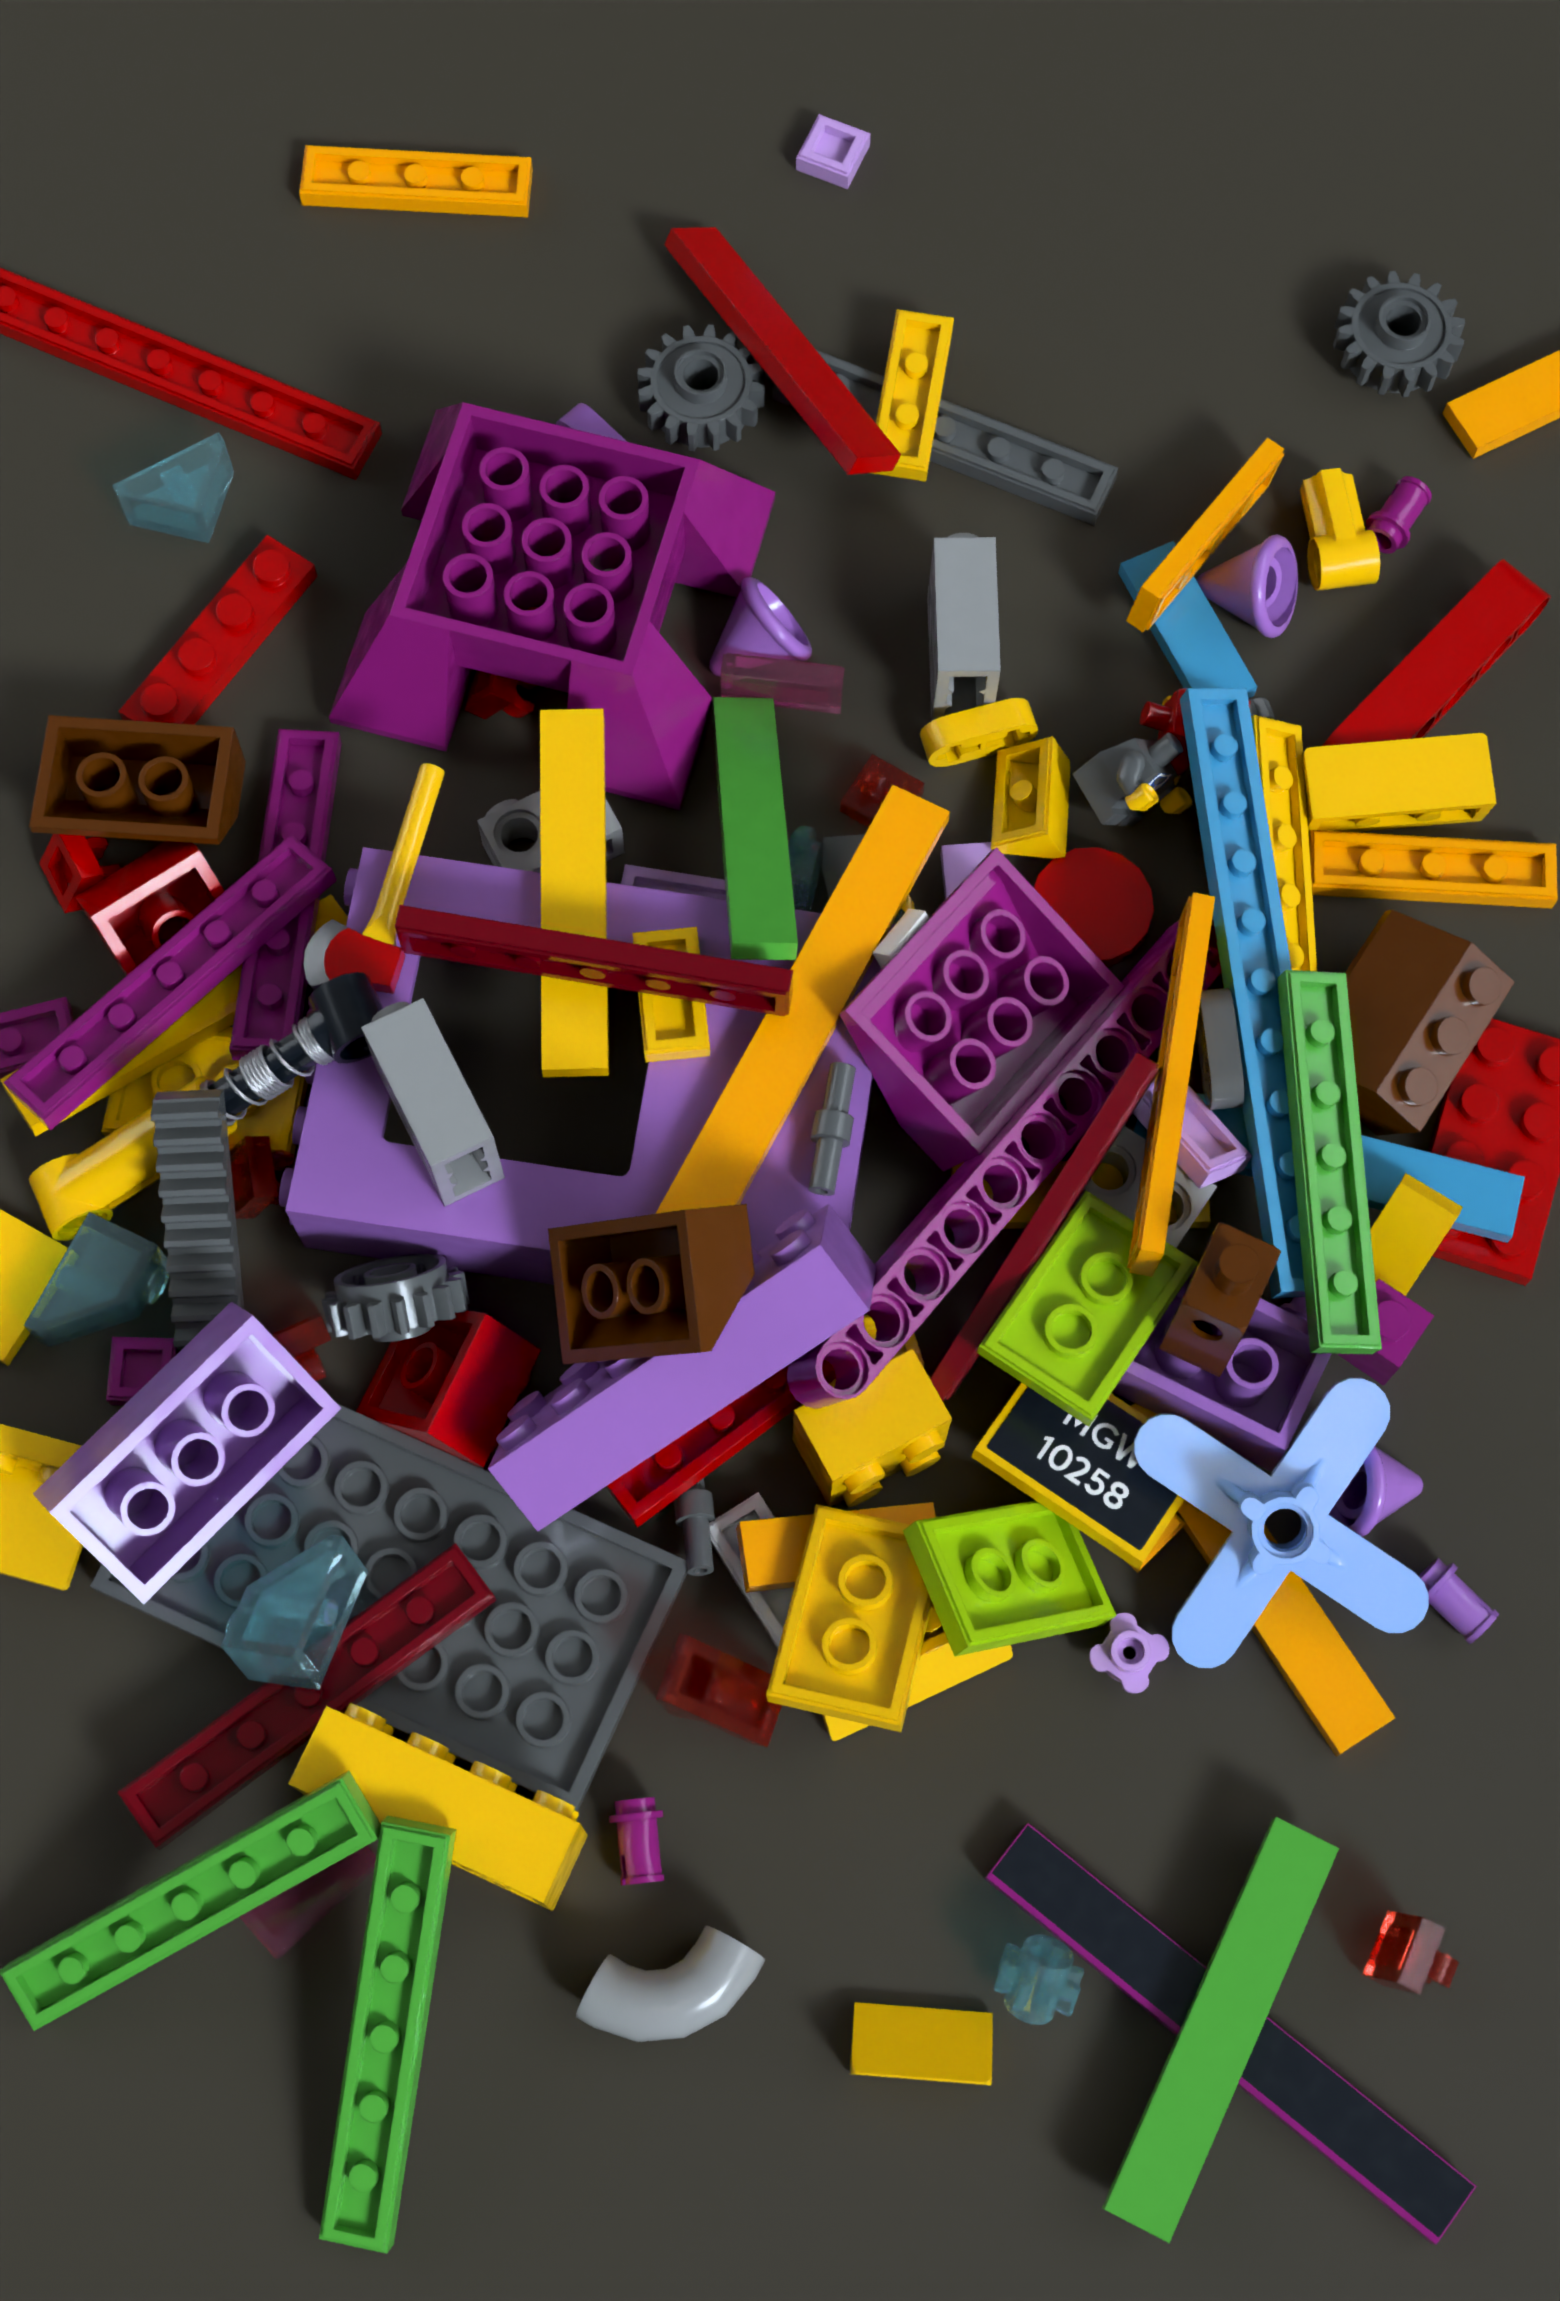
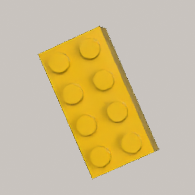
[288,1703,588,1911]

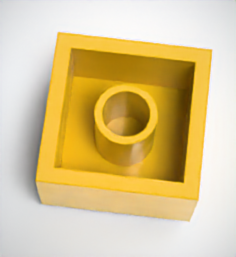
[792,1349,952,1507]

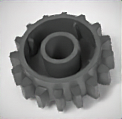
[1333,271,1465,397]
[637,324,765,451]
[321,1254,470,1342]

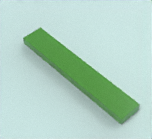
[712,697,798,960]
[1277,970,1382,1354]
[0,1771,381,2031]
[319,1816,457,2254]
[1102,1817,1339,2243]

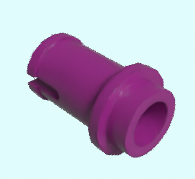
[1365,476,1432,554]
[609,1797,664,1886]

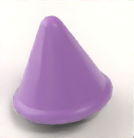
[1196,534,1298,638]
[709,577,812,677]
[1329,1446,1423,1537]

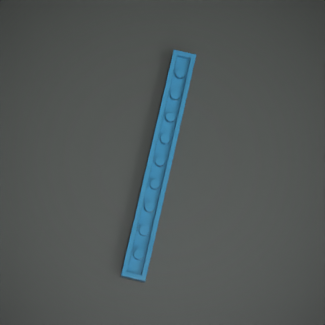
[1180,688,1305,1299]

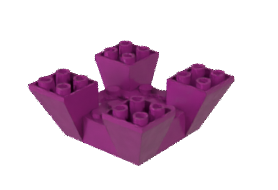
[329,402,776,810]

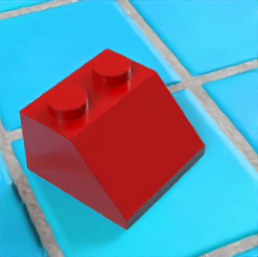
[75,841,224,976]
[356,1310,541,1468]

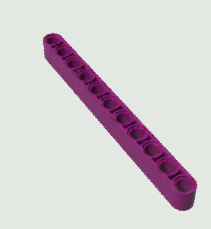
[787,917,1221,1409]

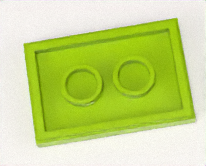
[977,1190,1198,1427]
[903,1500,1117,1656]

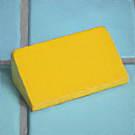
[991,736,1071,859]
[849,2002,993,2085]

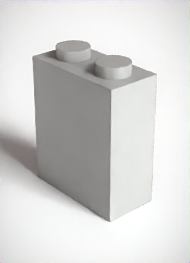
[927,533,1001,721]
[361,998,505,1206]

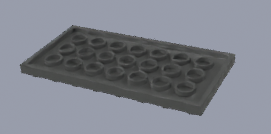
[90,1404,687,1812]

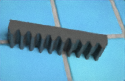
[151,1089,244,1350]

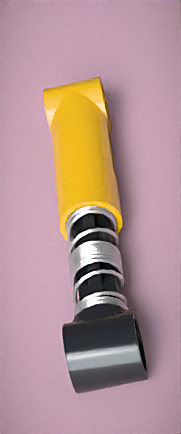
[29,972,383,1241]

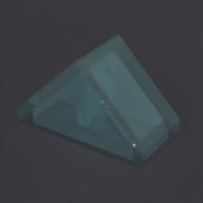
[112,432,234,543]

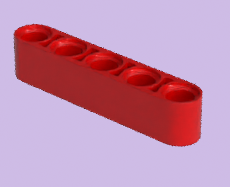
[1322,559,1551,746]

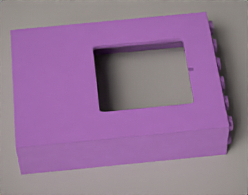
[279,847,895,1285]

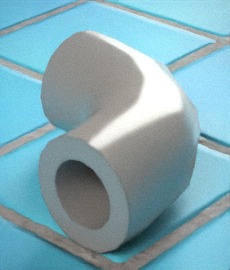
[576,1925,765,2042]

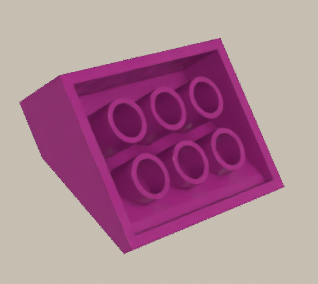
[839,847,1125,1172]

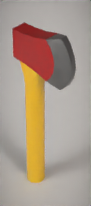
[303,763,445,994]

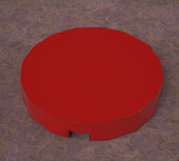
[1034,847,1154,967]

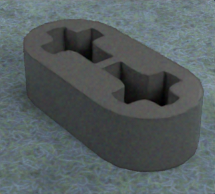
[1196,988,1244,1110]

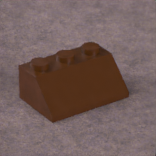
[29,715,246,845]
[1345,910,1515,1136]
[548,1204,755,1364]

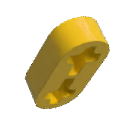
[919,698,1039,767]

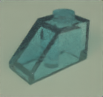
[24,1212,169,1347]
[221,1535,368,1690]

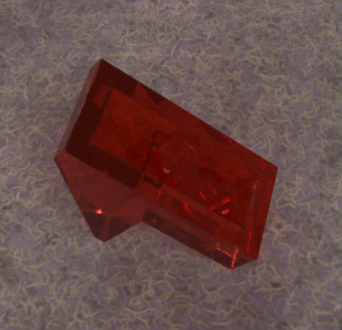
[656,1634,782,1747]

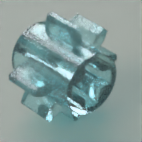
[993,1934,1084,2025]

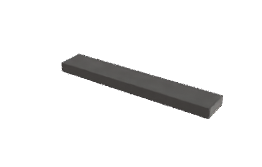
[772,350,1119,526]

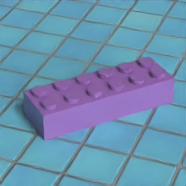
[488,1204,876,1532]

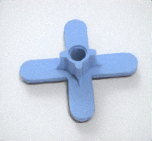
[1134,1377,1429,1668]

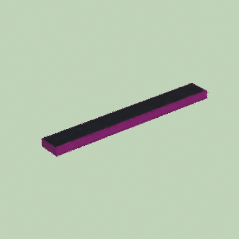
[985,1823,1477,2245]

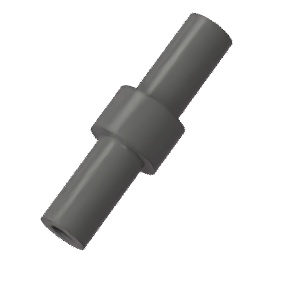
[808,1062,856,1196]
[673,1478,715,1576]

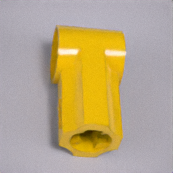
[1300,468,1380,591]

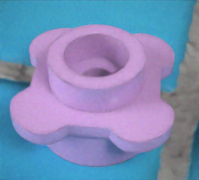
[1089,1613,1169,1694]

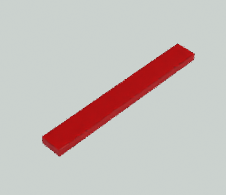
[0,268,382,480]

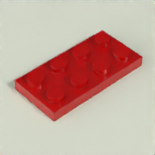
[1428,1018,1560,1286]

